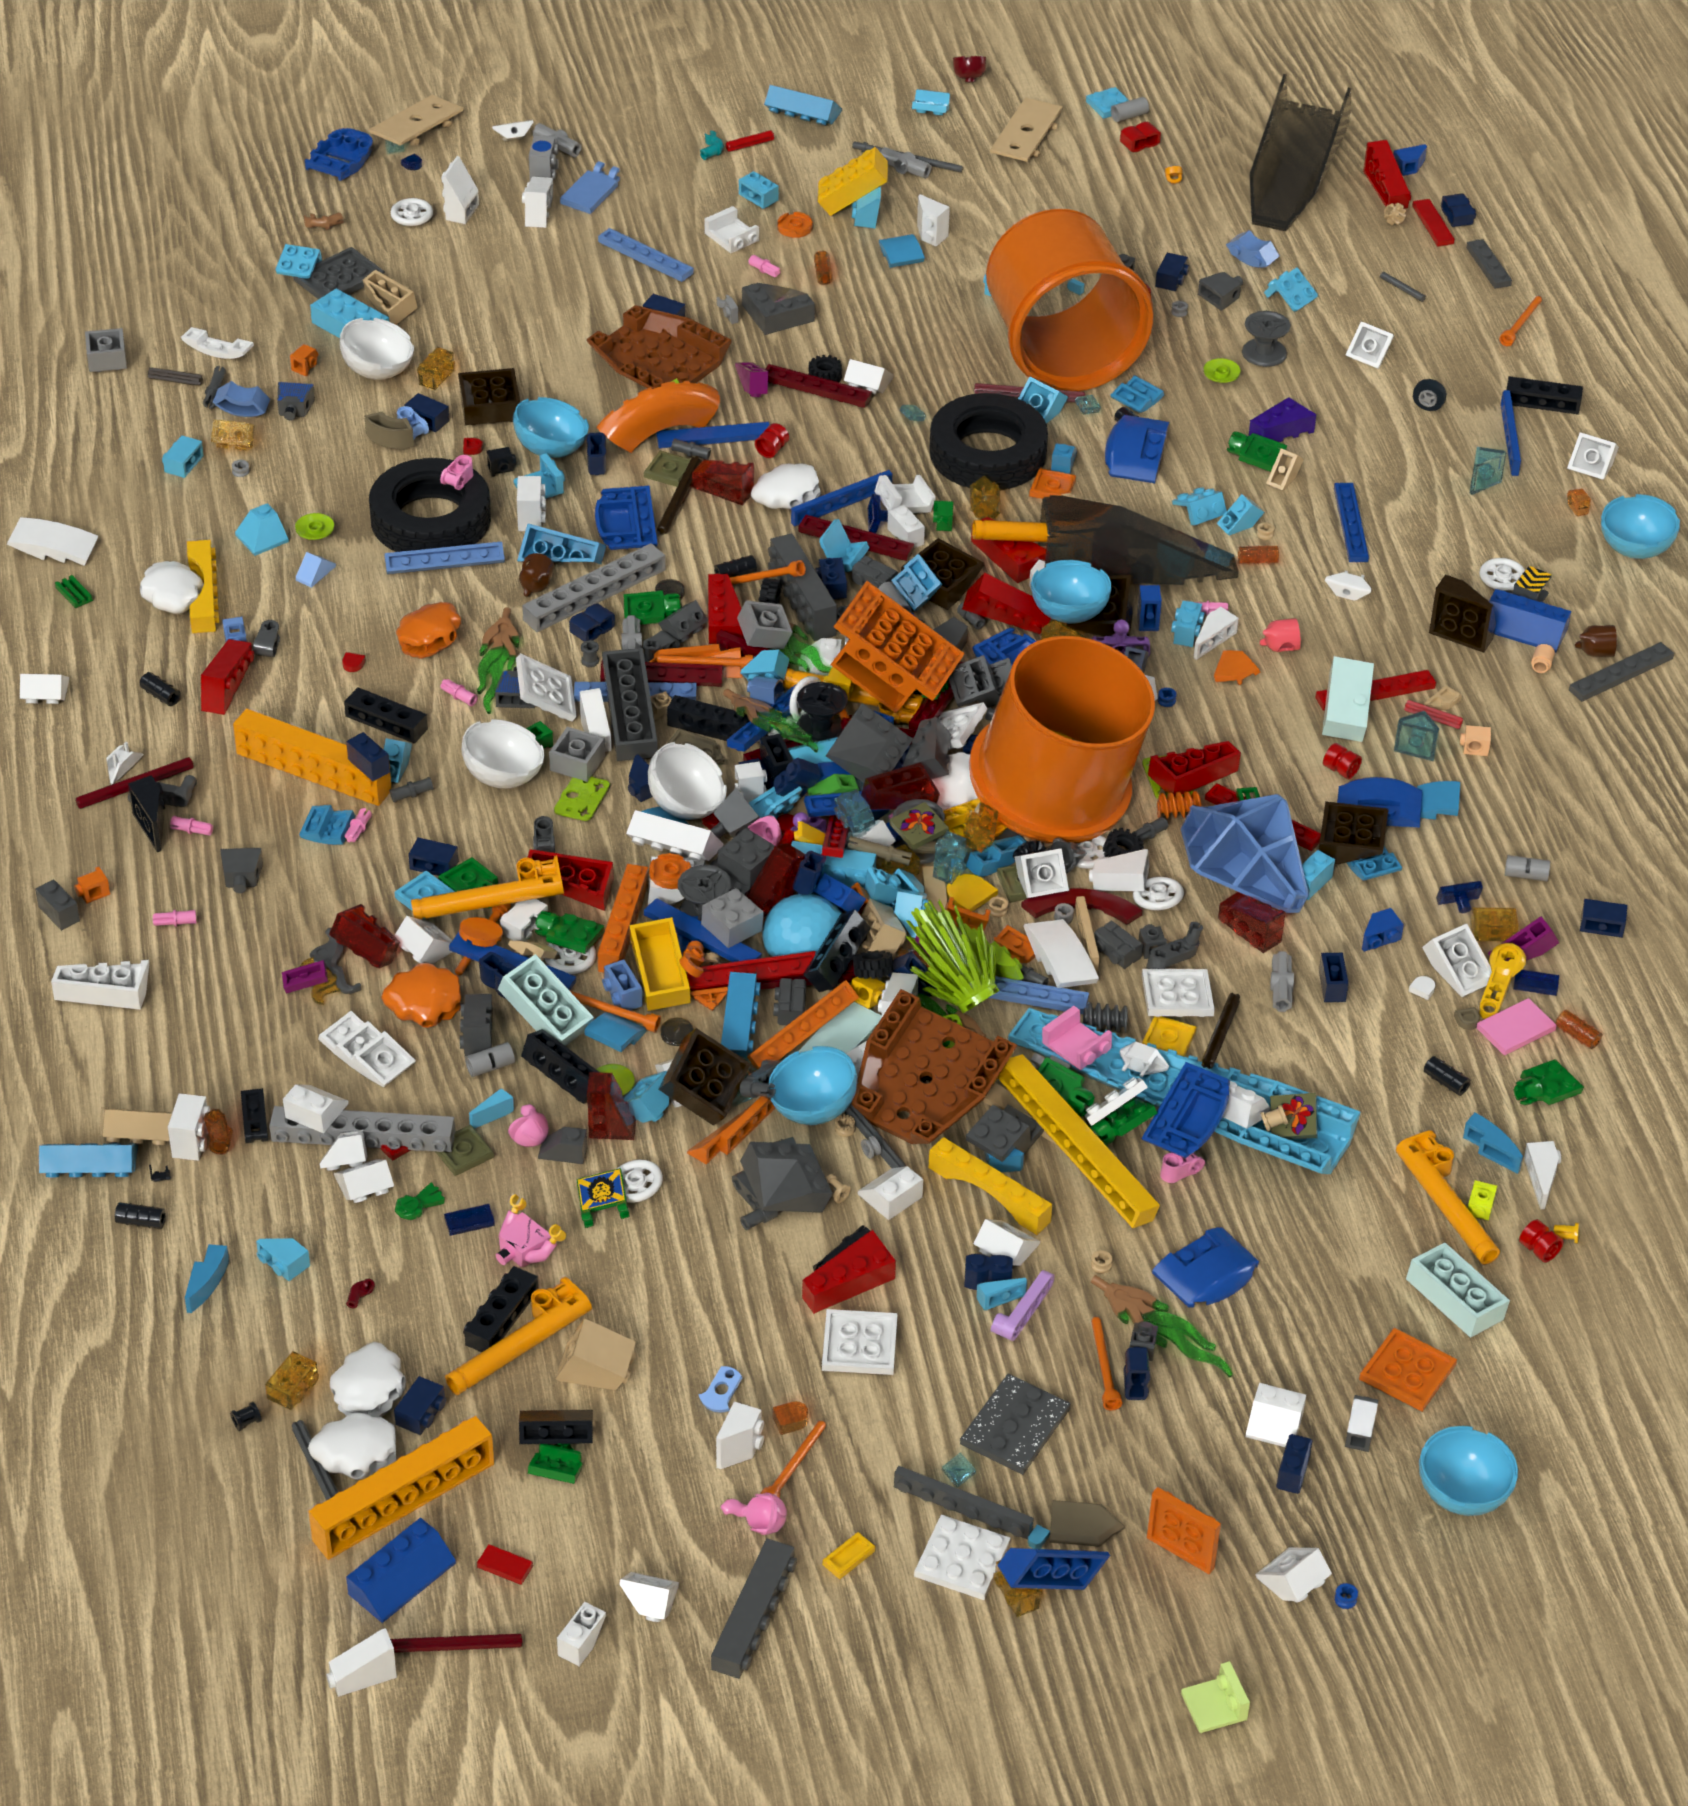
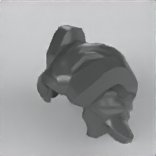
[1045,838,1087,874]

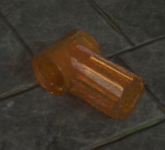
[204,1109,233,1155]

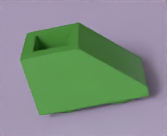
[807,774,859,796]

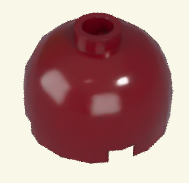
[953,56,987,83]

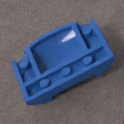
[1105,415,1169,483]
[595,486,658,550]
[972,627,1037,665]
[1337,777,1422,828]
[1141,1062,1230,1158]
[1152,1227,1259,1308]

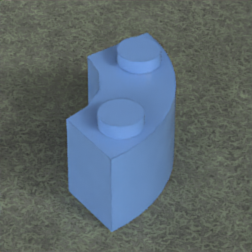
[1226,230,1279,267]
[213,381,270,417]
[747,676,784,705]

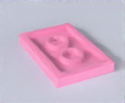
[1477,998,1557,1056]

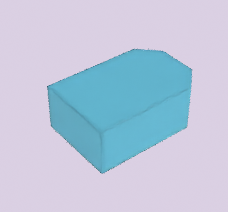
[1067,279,1084,295]
[1028,1524,1050,1549]

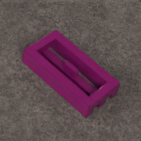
[282,960,328,994]

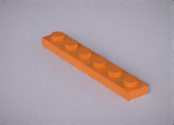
[747,980,859,1070]

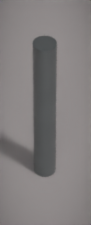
[1380,272,1426,302]

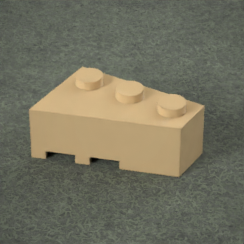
[363,270,417,325]
[860,898,906,958]
[99,1107,172,1145]

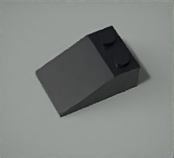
[128,775,165,852]

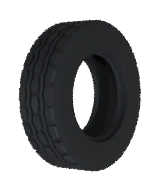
[929,393,1048,491]
[369,458,491,552]

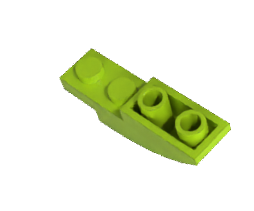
[959,923,1024,980]

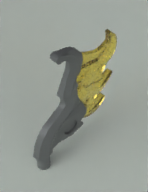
[300,928,361,1005]

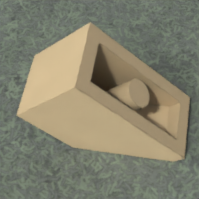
[1266,449,1304,491]

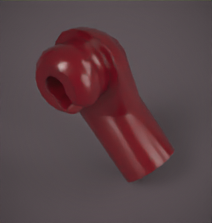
[346,1278,375,1309]

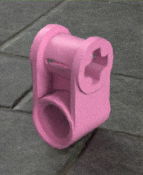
[440,455,473,490]
[1160,1153,1205,1183]

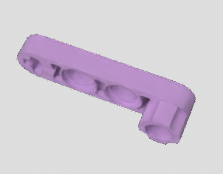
[991,1270,1055,1341]

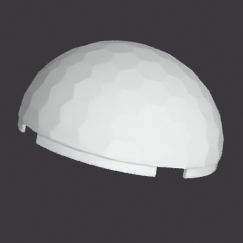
[340,318,414,380]
[461,719,544,789]
[648,742,727,820]

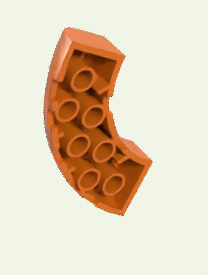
[597,381,720,453]

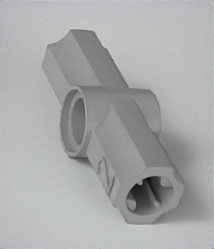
[533,123,582,158]
[881,147,931,179]
[622,615,642,650]
[1270,951,1294,1012]

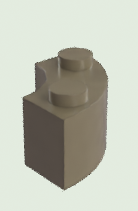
[364,411,414,450]

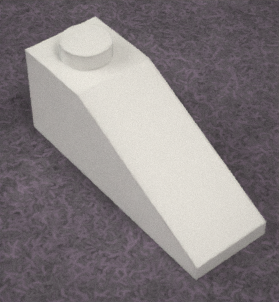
[1194,607,1238,660]
[1524,1141,1561,1209]

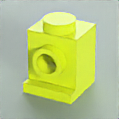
[1468,1180,1497,1221]

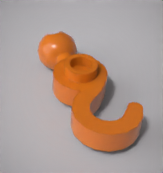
[679,940,705,977]

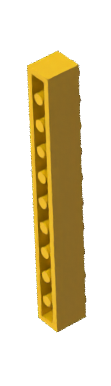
[998,1054,1160,1228]

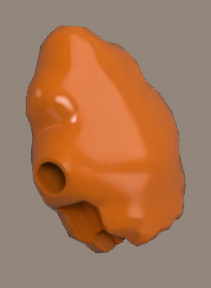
[396,602,461,659]
[381,963,461,1028]

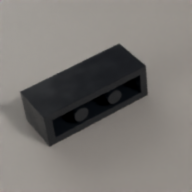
[519,1410,593,1444]

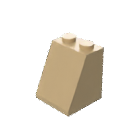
[555,1318,636,1390]

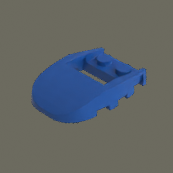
[305,128,373,181]

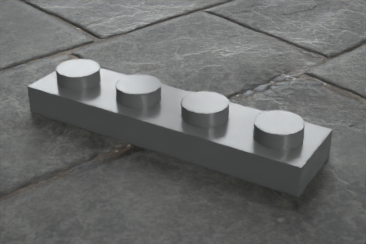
[1466,239,1512,289]

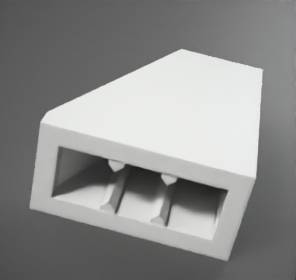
[580,688,611,752]
[1089,849,1150,891]
[326,1628,397,1697]

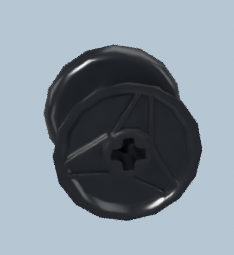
[795,682,848,743]

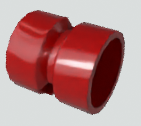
[755,423,789,458]
[1323,743,1362,780]
[1519,1219,1564,1263]

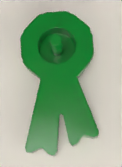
[395,1183,445,1220]

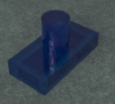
[867,494,888,533]
[1436,881,1483,913]

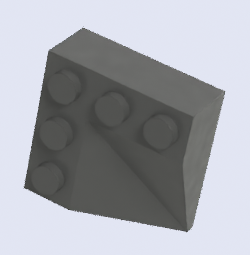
[742,283,815,335]
[826,703,913,790]
[740,1142,833,1213]

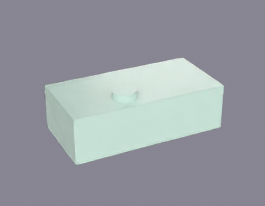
[1322,656,1374,742]
[498,954,594,1046]
[1406,1242,1510,1338]

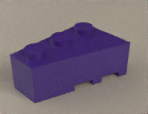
[1249,397,1317,442]

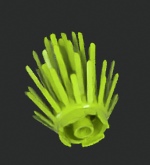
[906,899,1000,1014]

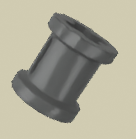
[581,640,599,667]

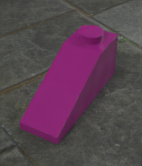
[735,362,768,397]
[1488,916,1559,961]

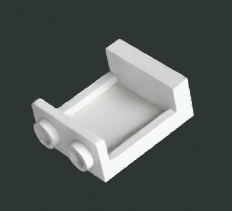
[705,206,759,253]
[875,475,936,513]

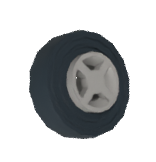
[1413,379,1447,411]

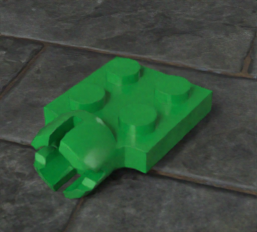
[1227,431,1287,472]
[624,590,682,625]
[438,857,498,908]
[535,911,604,954]
[1038,1057,1095,1116]
[1513,1059,1584,1105]
[1089,1097,1158,1146]

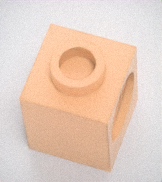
[1460,725,1491,756]

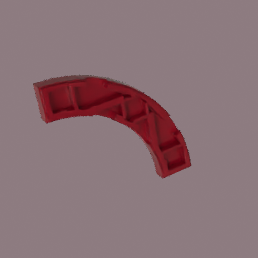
[1021,888,1143,925]

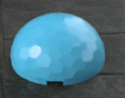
[513,397,589,458]
[1601,494,1680,559]
[1031,560,1111,624]
[762,894,843,957]
[768,1046,857,1125]
[1419,1426,1518,1516]

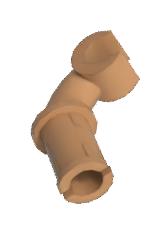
[304,212,344,230]

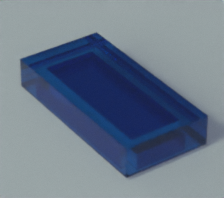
[1513,970,1559,996]
[444,1204,495,1236]

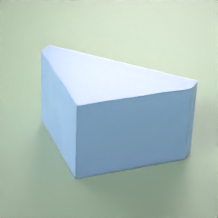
[295,552,336,588]

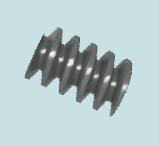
[1083,1002,1128,1033]

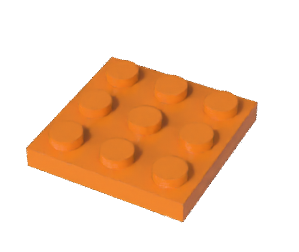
[1359,1328,1457,1412]
[1147,1487,1221,1574]

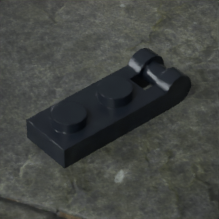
[241,1088,268,1144]

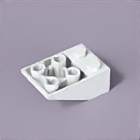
[441,156,479,224]

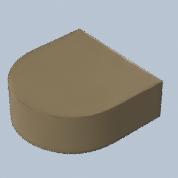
[1454,1007,1480,1030]

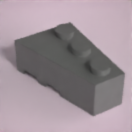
[902,717,951,783]
[460,994,493,1056]

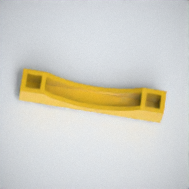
[187,540,219,633]
[928,1137,1052,1235]

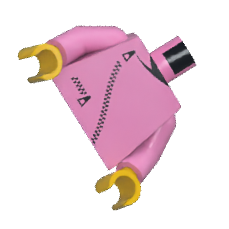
[496,1194,566,1267]

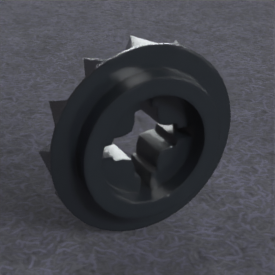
[1013,840,1046,861]

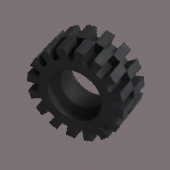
[808,355,842,383]
[758,578,782,604]
[1103,828,1144,858]
[853,950,893,979]

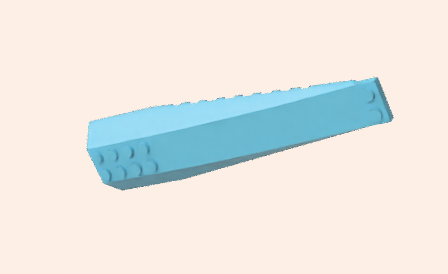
[1008,1008,1360,1174]

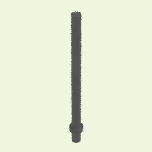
[852,141,963,173]

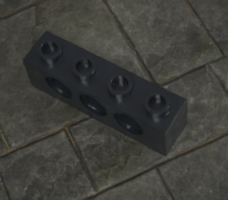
[1506,376,1583,415]
[344,687,428,744]
[667,695,750,741]
[803,910,871,992]
[521,1029,605,1104]
[463,1266,539,1352]

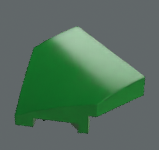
[528,1444,582,1484]

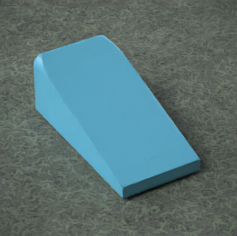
[469,1088,514,1129]
[977,1278,1027,1311]

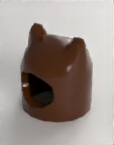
[519,553,555,597]
[1575,625,1617,657]

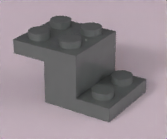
[949,655,1012,708]
[718,828,778,897]
[966,1105,1045,1162]

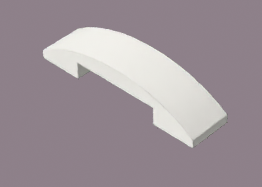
[181,327,254,359]

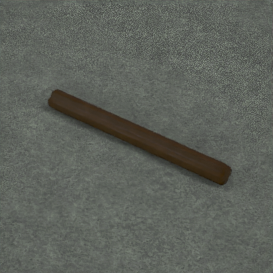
[657,456,702,535]
[1201,993,1240,1069]

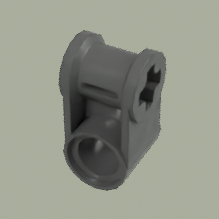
[253,620,280,657]
[643,630,680,662]
[533,816,555,853]

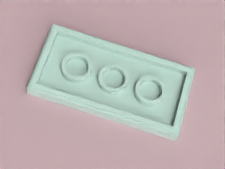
[799,1002,882,1053]

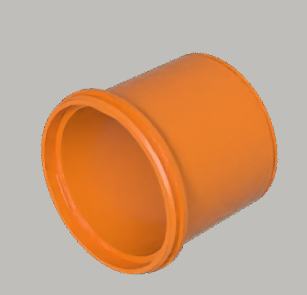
[986,209,1153,391]
[969,636,1155,844]

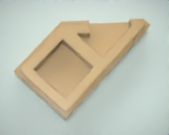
[1423,686,1462,710]

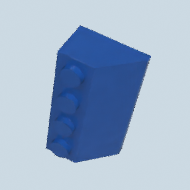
[1489,589,1571,653]
[346,1517,456,1623]
[998,1548,1110,1590]

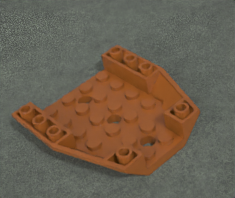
[587,305,732,389]
[852,989,1017,1144]

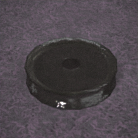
[655,579,684,600]
[660,1018,693,1046]

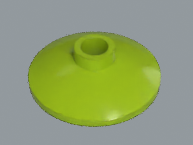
[1203,358,1241,383]
[295,513,334,540]

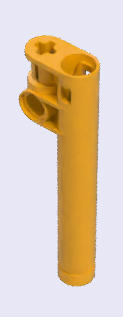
[972,520,1111,564]
[783,668,925,724]
[411,855,564,919]
[1396,1130,1500,1265]
[445,1277,592,1395]

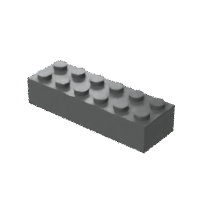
[768,533,837,641]
[602,648,658,761]

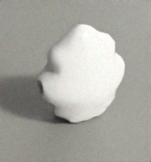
[751,463,821,509]
[140,561,203,614]
[926,752,978,810]
[330,1342,406,1417]
[308,1413,396,1479]

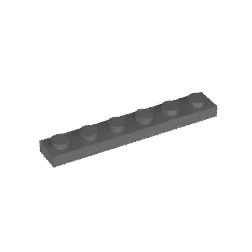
[1569,642,1674,702]
[894,1465,1034,1540]

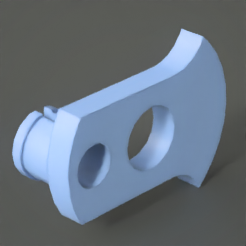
[698,1366,742,1413]

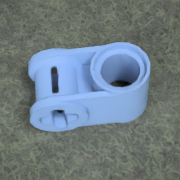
[397,406,429,440]

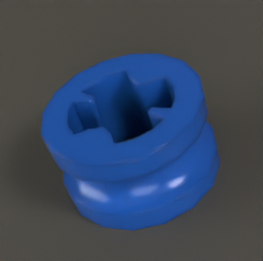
[1158,688,1176,707]
[1335,1583,1358,1609]

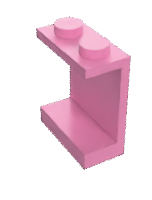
[1042,1006,1112,1070]

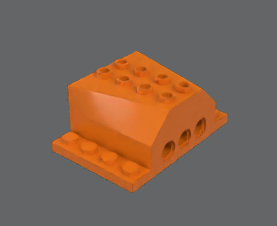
[830,581,965,713]

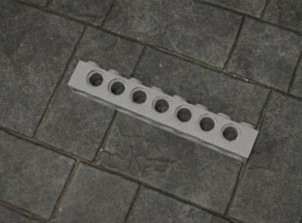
[522,543,665,632]
[269,1106,456,1152]

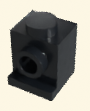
[486,447,516,477]

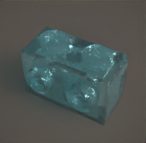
[833,789,876,834]
[933,831,968,885]

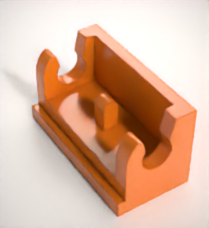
[945,897,991,931]

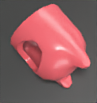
[1260,618,1301,652]

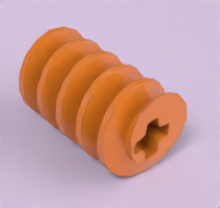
[1157,791,1202,819]

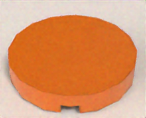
[777,212,813,238]
[649,853,691,889]
[459,917,503,947]

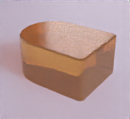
[1567,488,1591,516]
[773,1401,808,1435]

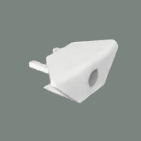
[492,120,533,141]
[1325,570,1371,601]
[106,742,144,785]
[1119,1042,1169,1078]

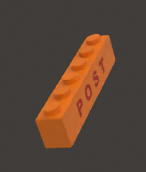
[598,864,649,972]

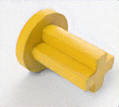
[1553,1223,1579,1243]

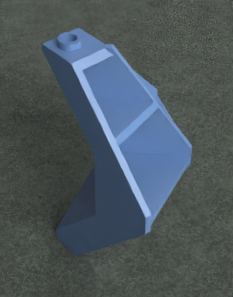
[1181,794,1309,913]

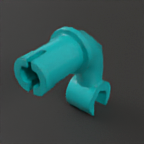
[700,131,724,160]

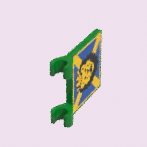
[576,1168,630,1228]

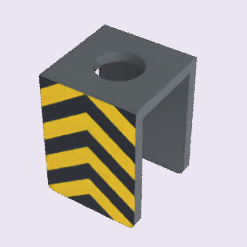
[1513,566,1552,602]

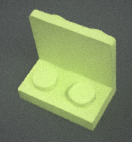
[1181,1661,1250,1733]

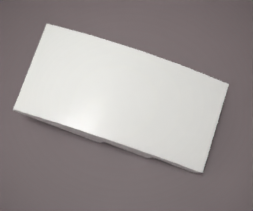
[7,517,98,566]
[1023,919,1099,988]
[318,1011,416,1087]

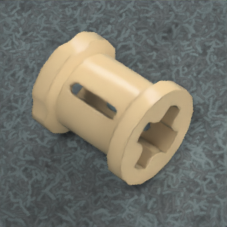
[1260,1105,1289,1132]
[826,1174,851,1204]

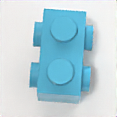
[739,171,779,209]
[1171,600,1205,647]

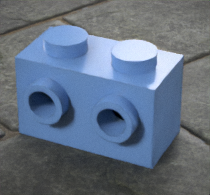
[602,960,644,1010]

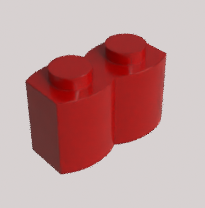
[1120,122,1161,152]

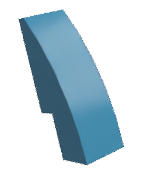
[966,835,1027,877]
[1463,1112,1523,1174]
[185,1244,229,1313]

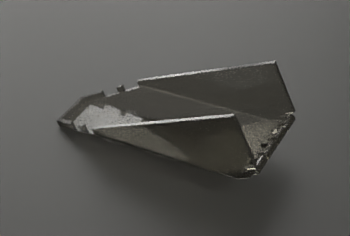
[1249,74,1351,231]
[1038,495,1238,585]

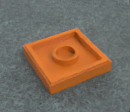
[1029,468,1076,502]

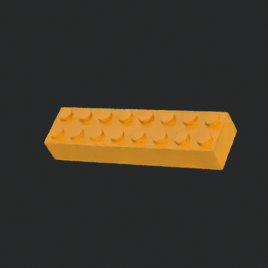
[233,708,392,806]
[309,1416,494,1560]

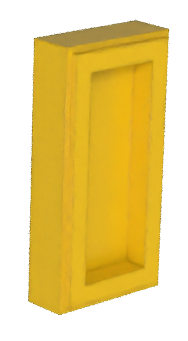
[822,1532,875,1579]

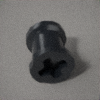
[230,1402,262,1431]

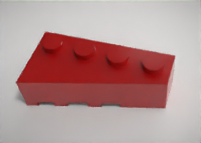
[1363,140,1411,209]
[971,517,1050,583]
[962,572,1051,634]
[708,574,745,644]
[201,639,254,715]
[1148,741,1241,797]
[525,849,614,911]
[802,1230,896,1314]

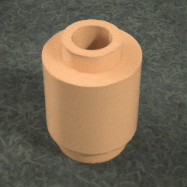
[1531,644,1555,673]

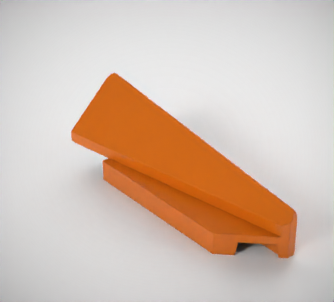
[650,644,743,678]
[687,1096,775,1165]

